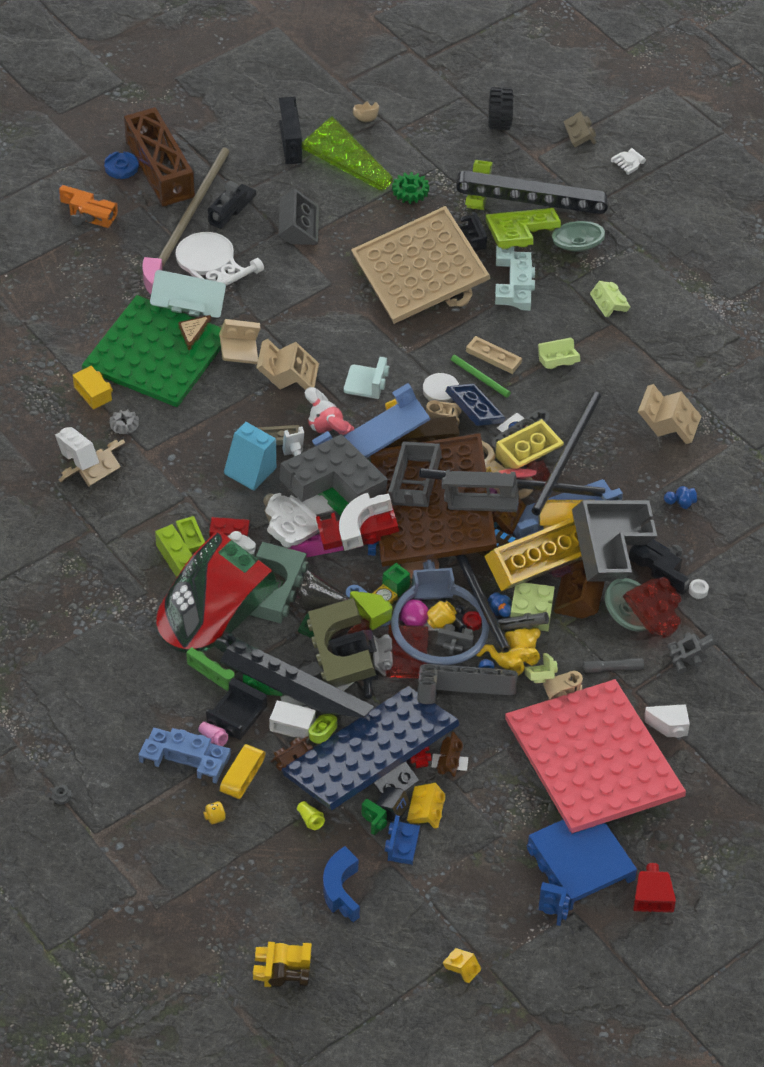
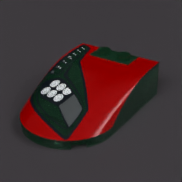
[156,530,278,653]

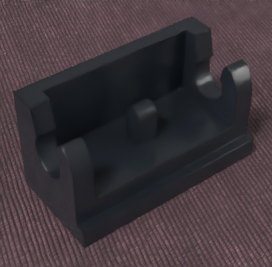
[458,213,487,251]
[329,630,377,657]

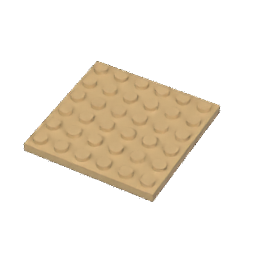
[351,206,490,324]

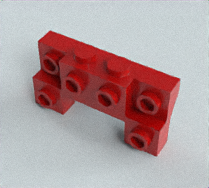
[316,503,399,551]

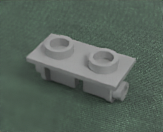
[372,634,393,676]

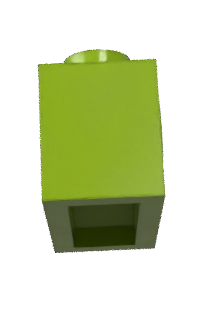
[350,591,393,630]

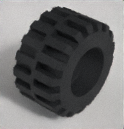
[488,87,514,130]

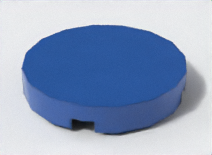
[104,151,139,179]

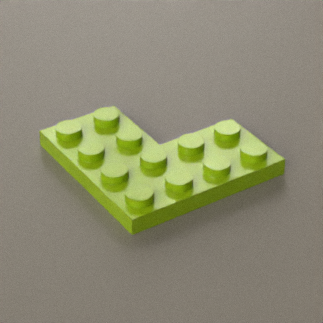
[486,208,561,249]

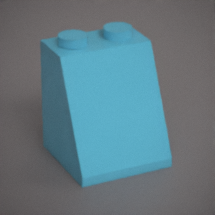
[224,422,277,491]

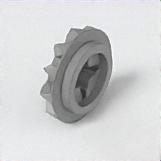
[109,409,139,434]

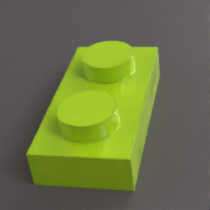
[176,516,205,553]

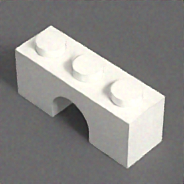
[55,427,99,471]

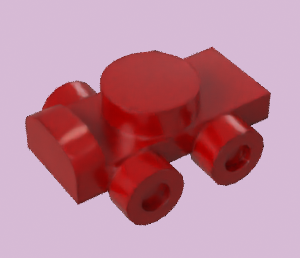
[410,746,432,768]

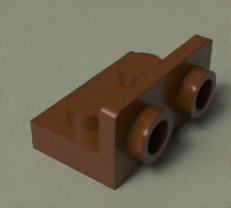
[492,498,526,534]

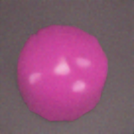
[399,599,429,628]

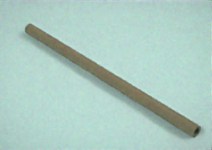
[158,147,230,267]

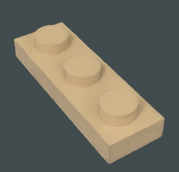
[466,336,522,374]

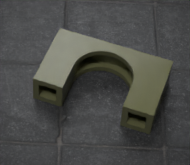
[307,598,376,687]

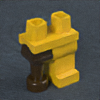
[253,942,312,987]

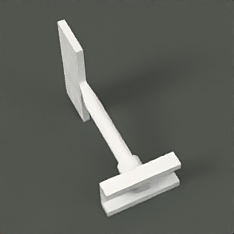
[282,427,335,516]

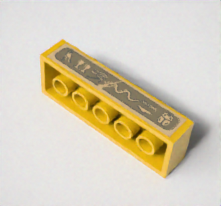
[484,518,582,592]

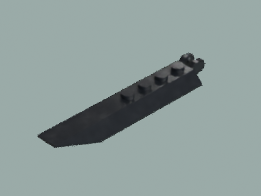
[214,632,374,718]

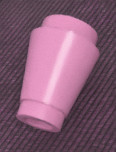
[198,722,228,746]

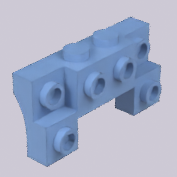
[139,728,231,784]

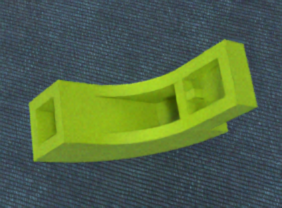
[465,160,493,210]

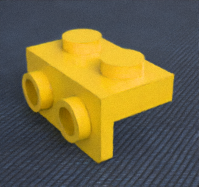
[407,783,445,828]

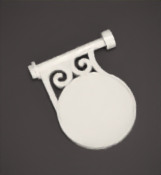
[176,232,264,286]

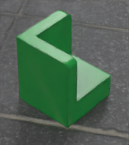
[382,563,410,597]

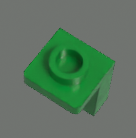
[362,798,388,836]

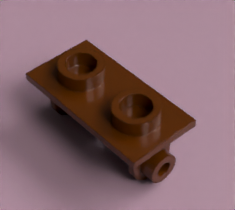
[436,732,463,777]
[270,736,313,771]

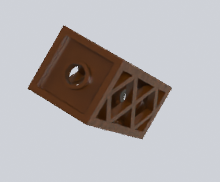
[124,107,195,207]

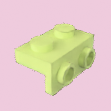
[590,281,630,317]
[538,338,580,369]
[524,653,558,683]

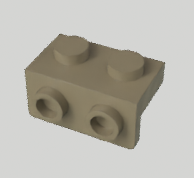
[564,111,597,147]

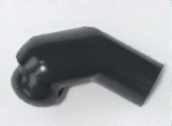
[452,605,467,633]

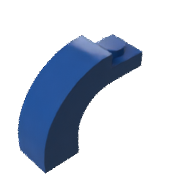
[323,846,360,922]

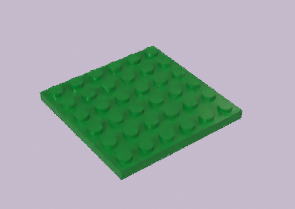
[82,295,221,408]

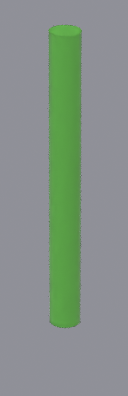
[451,355,511,398]

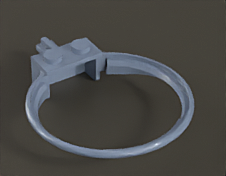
[391,559,489,665]

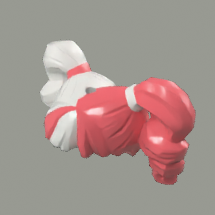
[305,387,354,435]

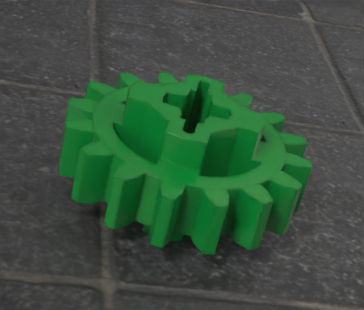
[392,172,429,204]

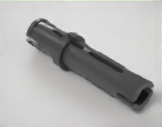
[497,612,549,631]

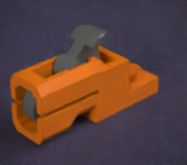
[59,185,118,228]

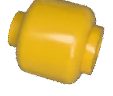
[427,601,457,629]

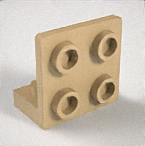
[219,319,260,364]

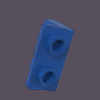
[385,815,420,865]
[538,882,570,926]

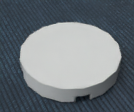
[423,373,459,403]

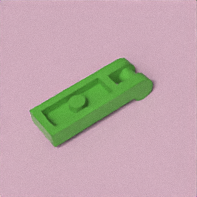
[186,647,234,691]

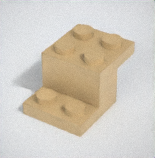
[257,339,319,390]
[638,384,701,444]

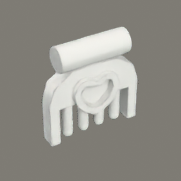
[611,148,646,175]

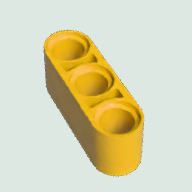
[220,744,265,799]

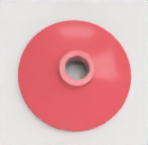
[499,468,537,479]

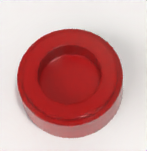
[463,611,482,631]

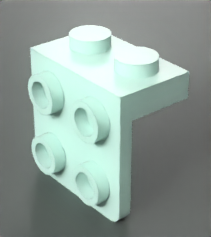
[344,357,390,399]

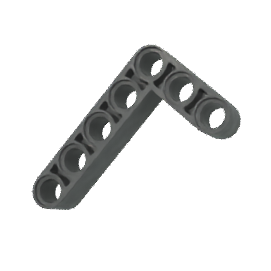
[417,664,518,704]

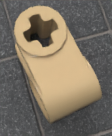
[426,400,462,425]
[543,671,583,700]

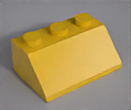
[538,500,582,529]

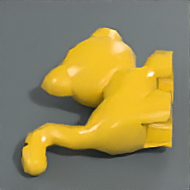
[476,628,541,675]

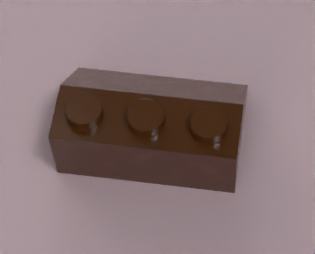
[553,559,605,619]

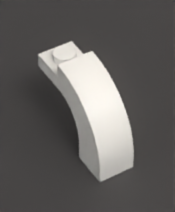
[339,493,393,551]

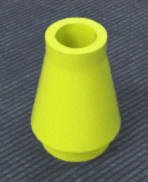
[297,801,325,830]

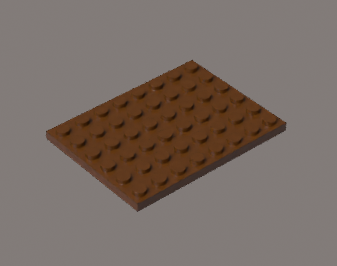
[370,433,497,567]

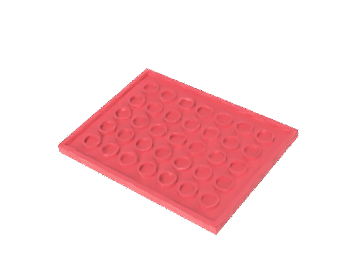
[505,679,686,834]

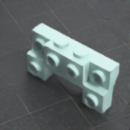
[495,246,535,311]

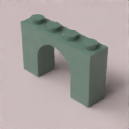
[237,542,309,624]

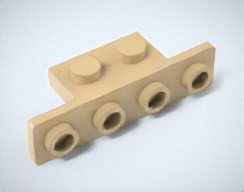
[59,439,125,487]

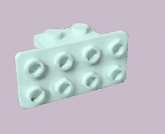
[150,270,226,318]

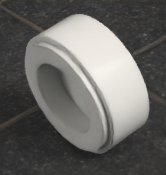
[689,579,709,599]

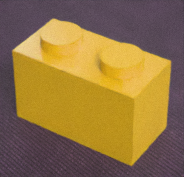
[73,366,113,410]

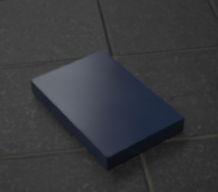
[445,384,506,426]

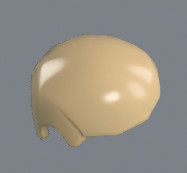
[353,101,379,122]

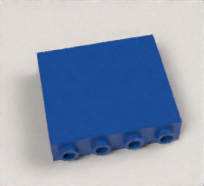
[527,819,637,910]

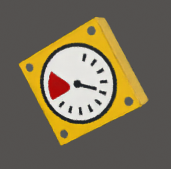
[372,584,398,604]

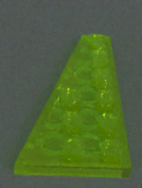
[302,116,393,191]

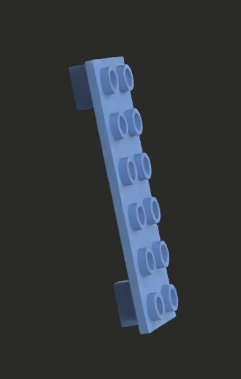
[312,383,430,458]
[513,479,623,539]

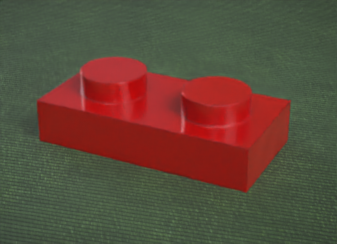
[209,517,250,537]

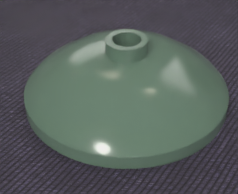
[552,221,605,252]
[605,578,657,631]

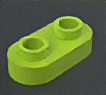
[308,714,338,744]

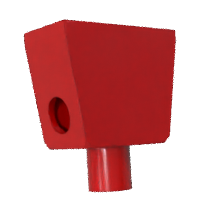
[633,863,676,912]

